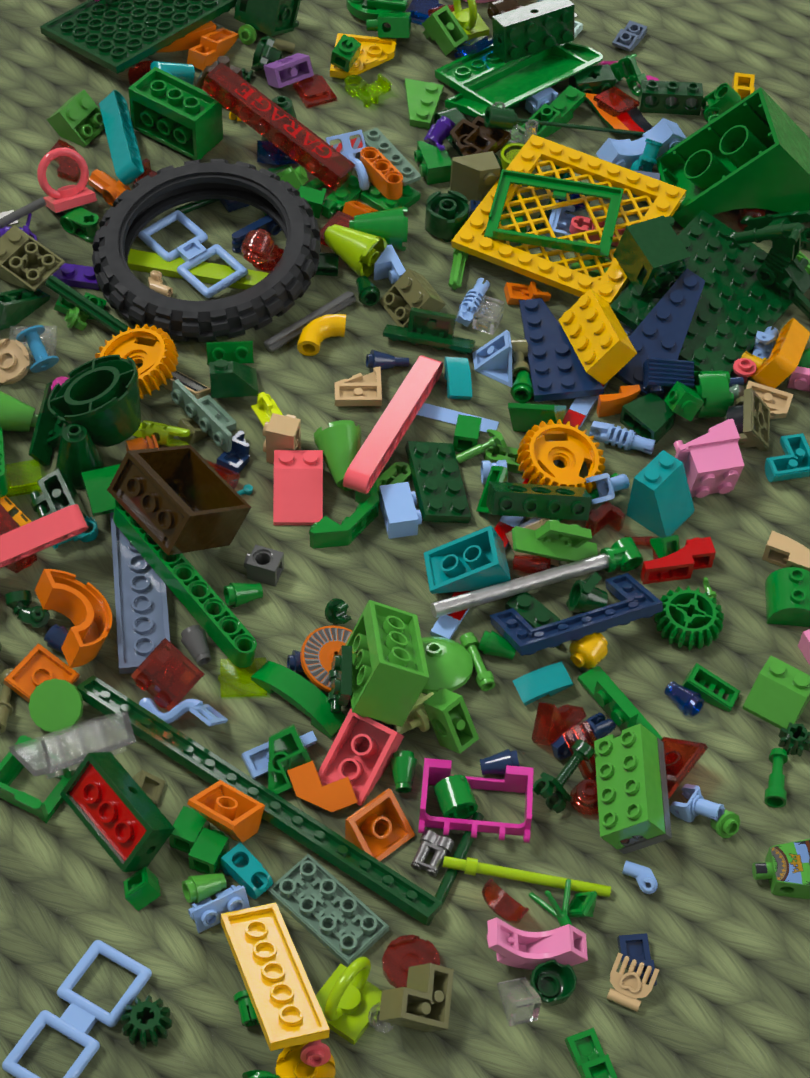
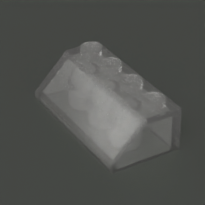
[9,711,136,779]

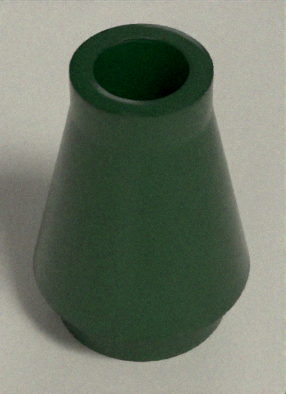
[356,276,380,306]

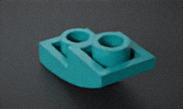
[444,357,472,400]
[513,661,574,706]

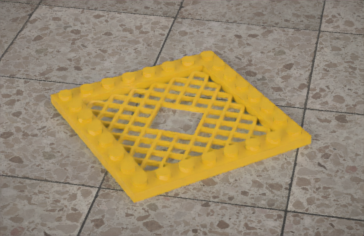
[451,134,687,305]

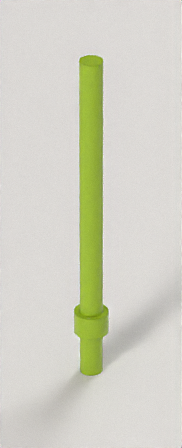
[442,856,611,898]

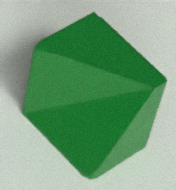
[123,867,161,911]

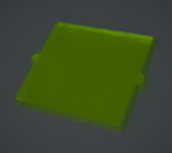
[218,657,267,698]

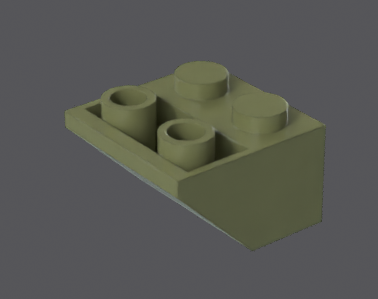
[380,268,446,328]

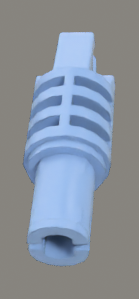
[456,278,490,327]
[589,421,656,455]

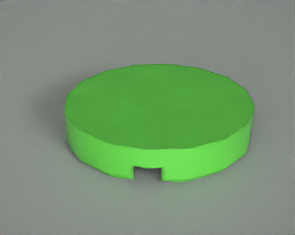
[28,679,83,733]

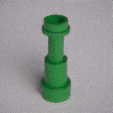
[764,748,788,808]

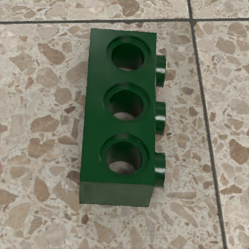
[638,80,703,116]

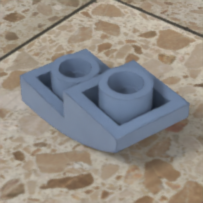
[612,20,647,52]

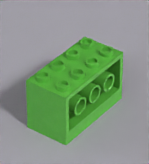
[345,600,429,727]

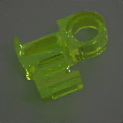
[345,73,391,108]

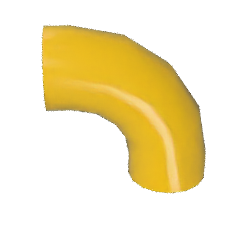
[297,314,346,356]

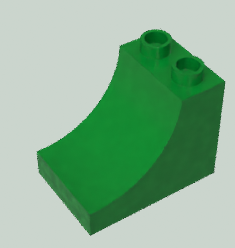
[656,87,810,228]

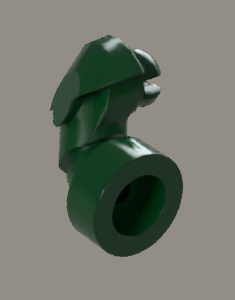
[5,590,50,628]

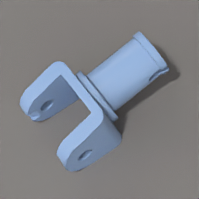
[752,326,779,359]
[585,473,630,504]
[669,784,725,823]

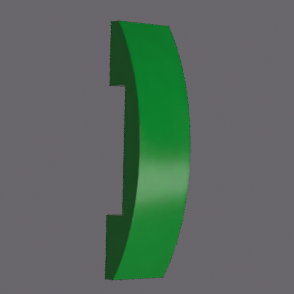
[251,661,346,739]

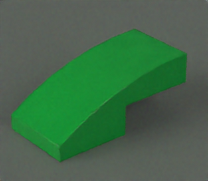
[565,1028,617,1078]

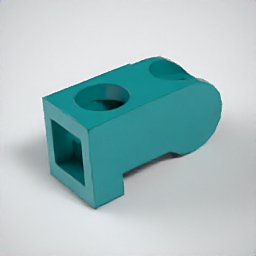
[220,842,274,899]

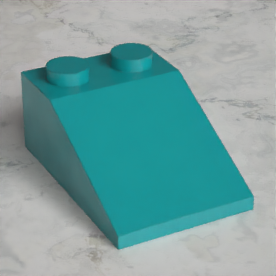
[424,525,511,594]

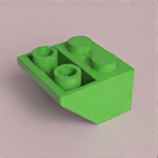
[47,90,105,147]

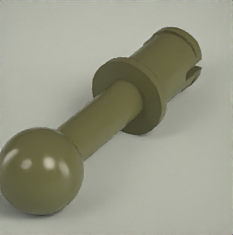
[0,668,13,733]

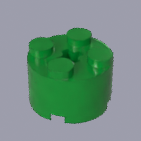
[693,370,734,418]

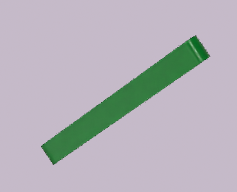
[113,500,257,668]

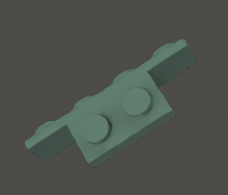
[360,128,421,186]
[171,379,237,453]

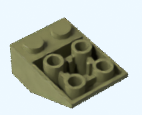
[0,225,65,292]

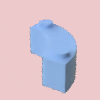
[596,118,686,169]

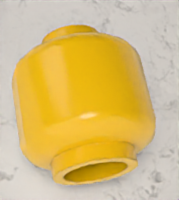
[569,633,608,669]

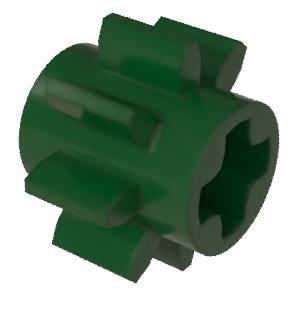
[778,722,810,757]

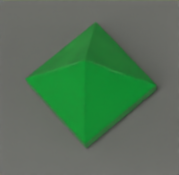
[568,891,597,918]

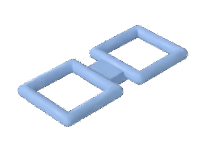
[138,210,248,298]
[2,940,152,1078]

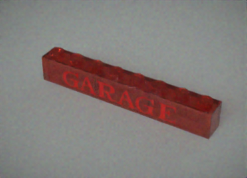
[202,62,355,191]

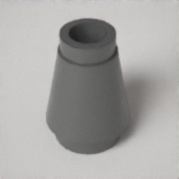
[181,625,212,665]

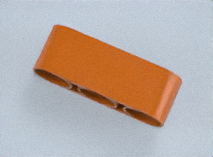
[360,147,403,200]

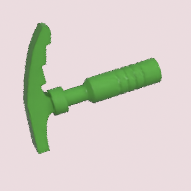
[456,429,507,464]

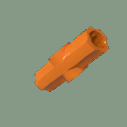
[88,169,131,206]

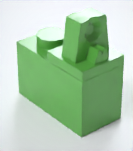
[422,5,469,56]

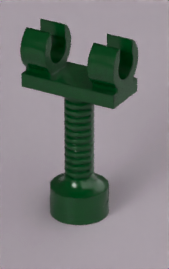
[533,739,595,813]

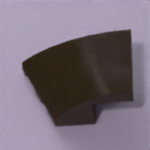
[450,116,511,156]

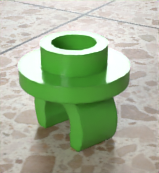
[238,24,257,45]
[64,306,89,331]
[710,810,740,838]

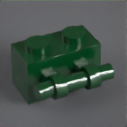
[30,468,88,518]

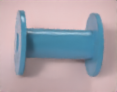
[16,325,59,373]

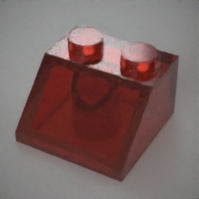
[131,638,205,711]

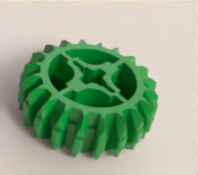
[654,585,724,651]

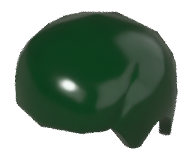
[529,960,577,1006]

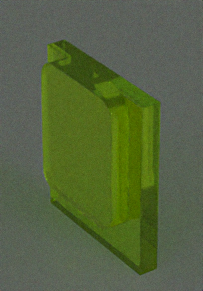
[6,459,42,497]

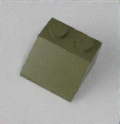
[450,151,500,201]

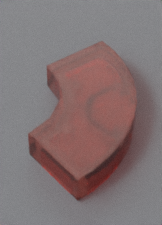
[50,139,80,182]

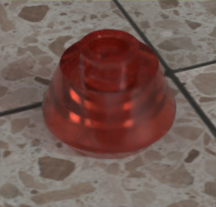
[570,779,599,815]

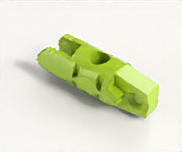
[133,420,190,447]

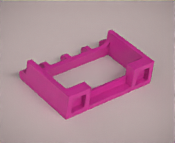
[418,758,534,843]

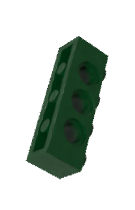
[486,481,592,521]

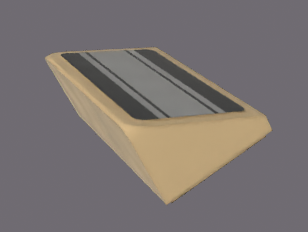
[161,371,211,399]

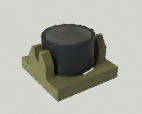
[726,388,770,452]

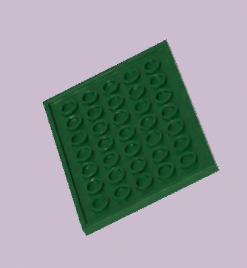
[40,0,237,74]
[610,210,793,375]

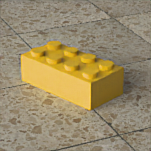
[558,288,637,385]

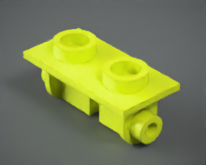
[251,392,283,427]

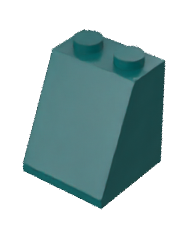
[626,450,695,537]

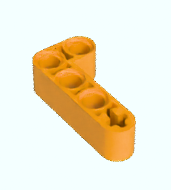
[751,318,810,388]

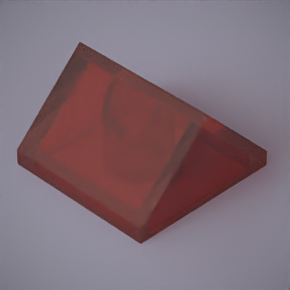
[661,737,708,799]

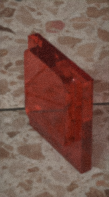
[292,74,337,108]
[593,87,640,117]

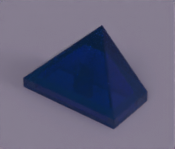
[257,140,299,165]

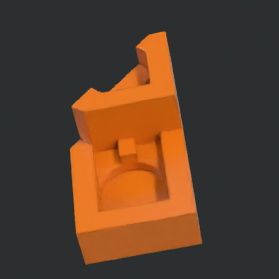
[504,280,551,305]
[596,385,641,418]

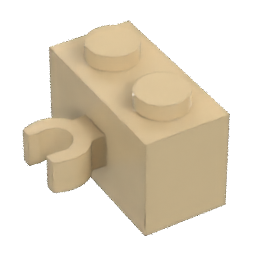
[263,413,301,464]

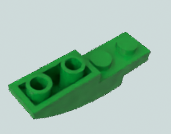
[520,85,586,138]

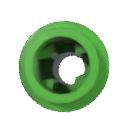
[182,872,227,904]

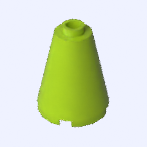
[324,224,387,277]

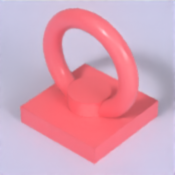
[37,148,97,213]

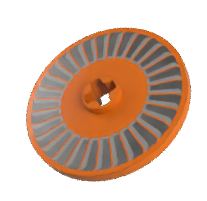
[300,626,352,693]

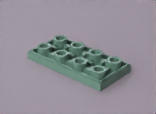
[268,854,389,967]

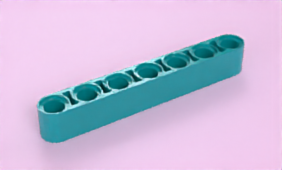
[99,90,144,186]

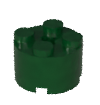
[425,190,469,242]

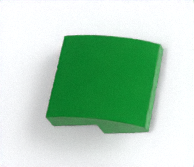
[81,464,120,517]

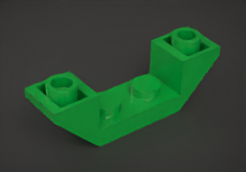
[309,482,379,549]

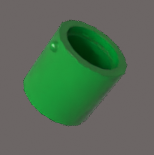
[434,775,478,819]

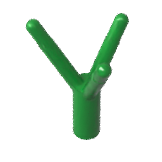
[529,879,573,927]

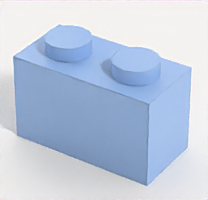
[379,482,422,539]

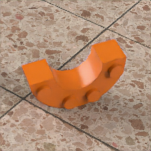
[35,569,112,668]

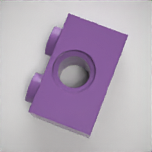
[264,53,314,88]

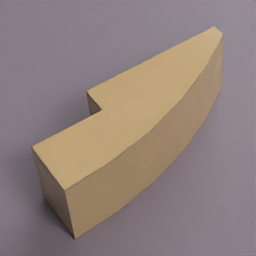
[762,530,810,571]

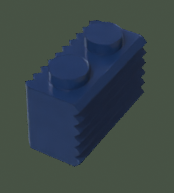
[643,358,695,395]

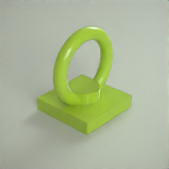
[452,0,490,41]
[316,957,382,1045]

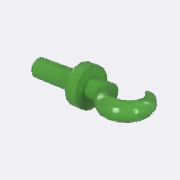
[703,577,717,598]

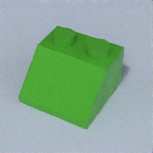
[742,656,810,729]

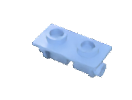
[188,885,250,933]

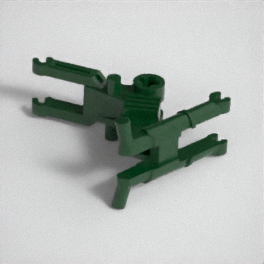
[726,210,810,319]

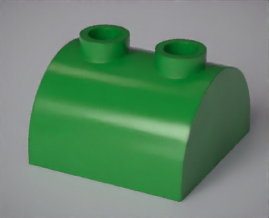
[765,567,810,627]

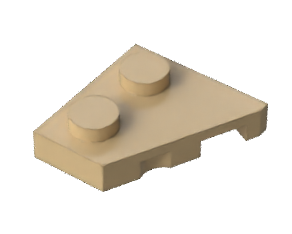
[335,367,382,406]
[743,381,794,419]

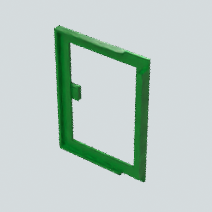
[484,169,624,258]

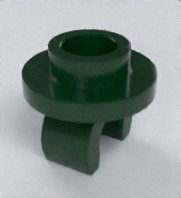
[325,598,352,624]

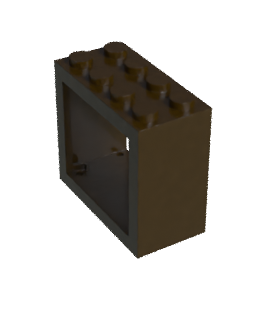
[107,445,252,556]

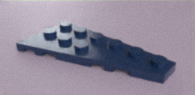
[614,268,705,399]
[519,298,604,402]

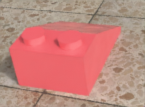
[273,450,323,526]
[318,709,404,806]

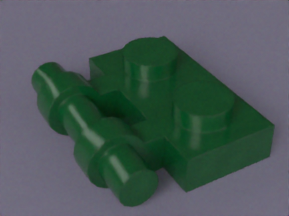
[328,645,352,713]

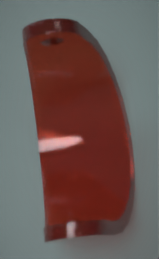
[482,878,530,923]

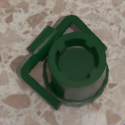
[251,36,282,71]
[566,572,608,613]

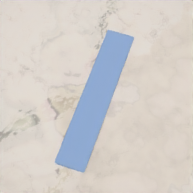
[417,403,499,433]

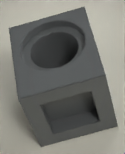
[244,545,284,587]

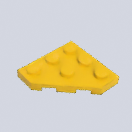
[330,33,397,79]

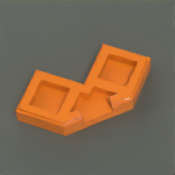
[287,761,358,813]

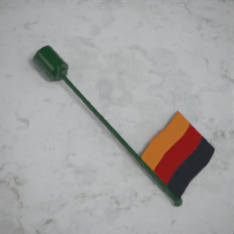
[484,93,653,136]

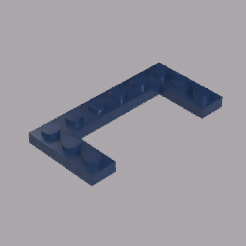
[490,573,663,656]

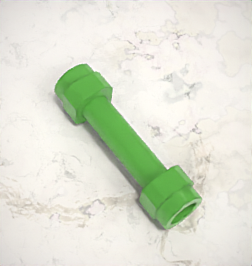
[460,632,495,691]

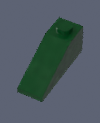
[0,288,50,331]

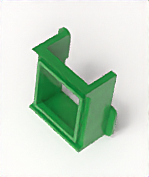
[0,735,75,824]

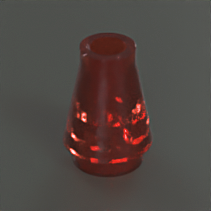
[513,554,551,574]

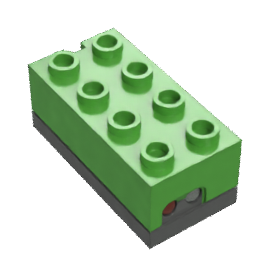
[594,723,672,854]

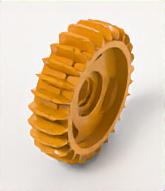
[95,324,179,399]
[516,419,605,493]

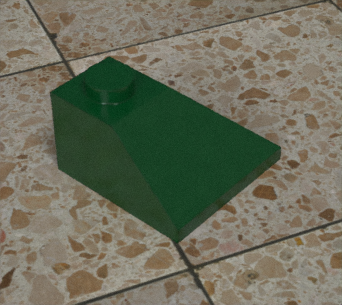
[209,360,258,398]

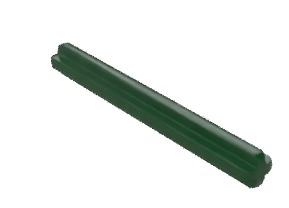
[45,275,128,335]

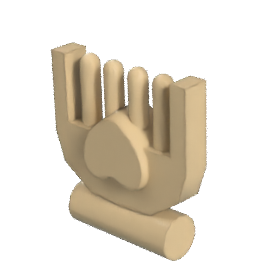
[607,952,659,1012]

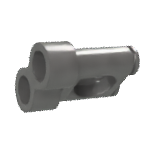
[411,830,454,877]

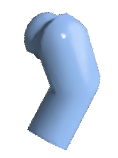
[622,860,658,894]

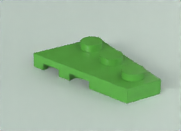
[404,78,444,129]

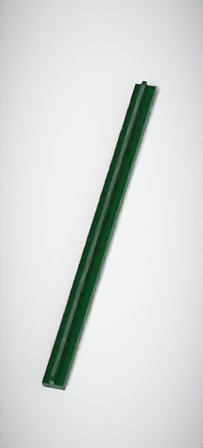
[76,675,443,926]

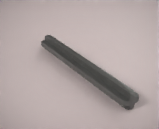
[264,291,356,352]

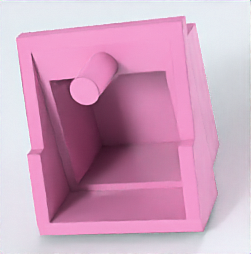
[673,419,745,498]

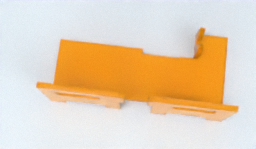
[0,495,32,529]

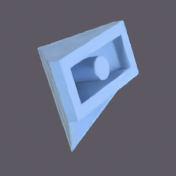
[472,330,512,388]

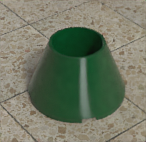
[47,355,141,447]

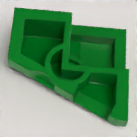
[268,724,312,794]

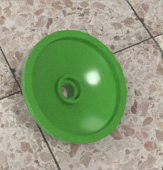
[421,636,473,694]

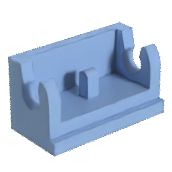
[546,200,575,238]

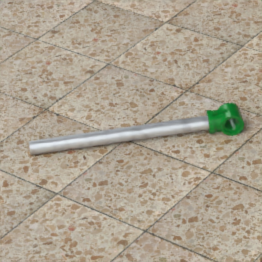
[431,537,643,618]

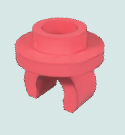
[733,358,756,383]
[300,1040,331,1067]

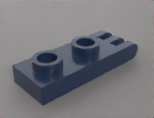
[232,215,282,253]

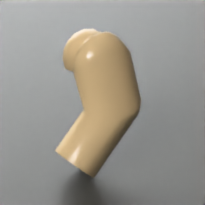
[148,270,173,297]

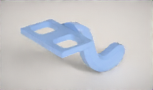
[325,130,369,191]
[139,697,228,727]

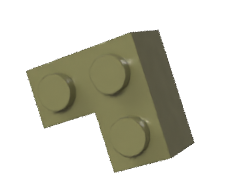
[379,963,454,1032]

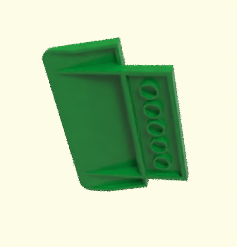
[435,42,603,118]

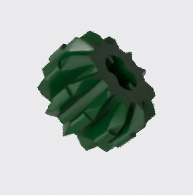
[120,995,172,1049]

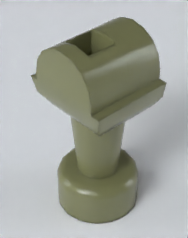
[511,339,530,378]

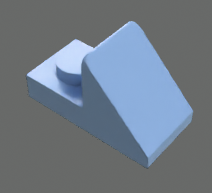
[374,244,406,284]

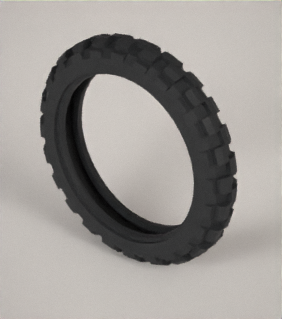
[92,159,321,342]

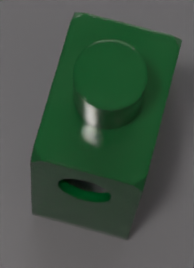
[620,393,676,444]

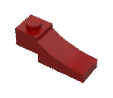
[640,537,716,584]

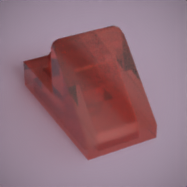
[531,702,587,746]

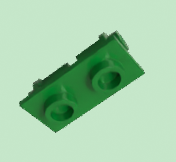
[206,341,254,365]

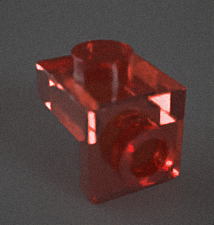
[585,501,625,537]

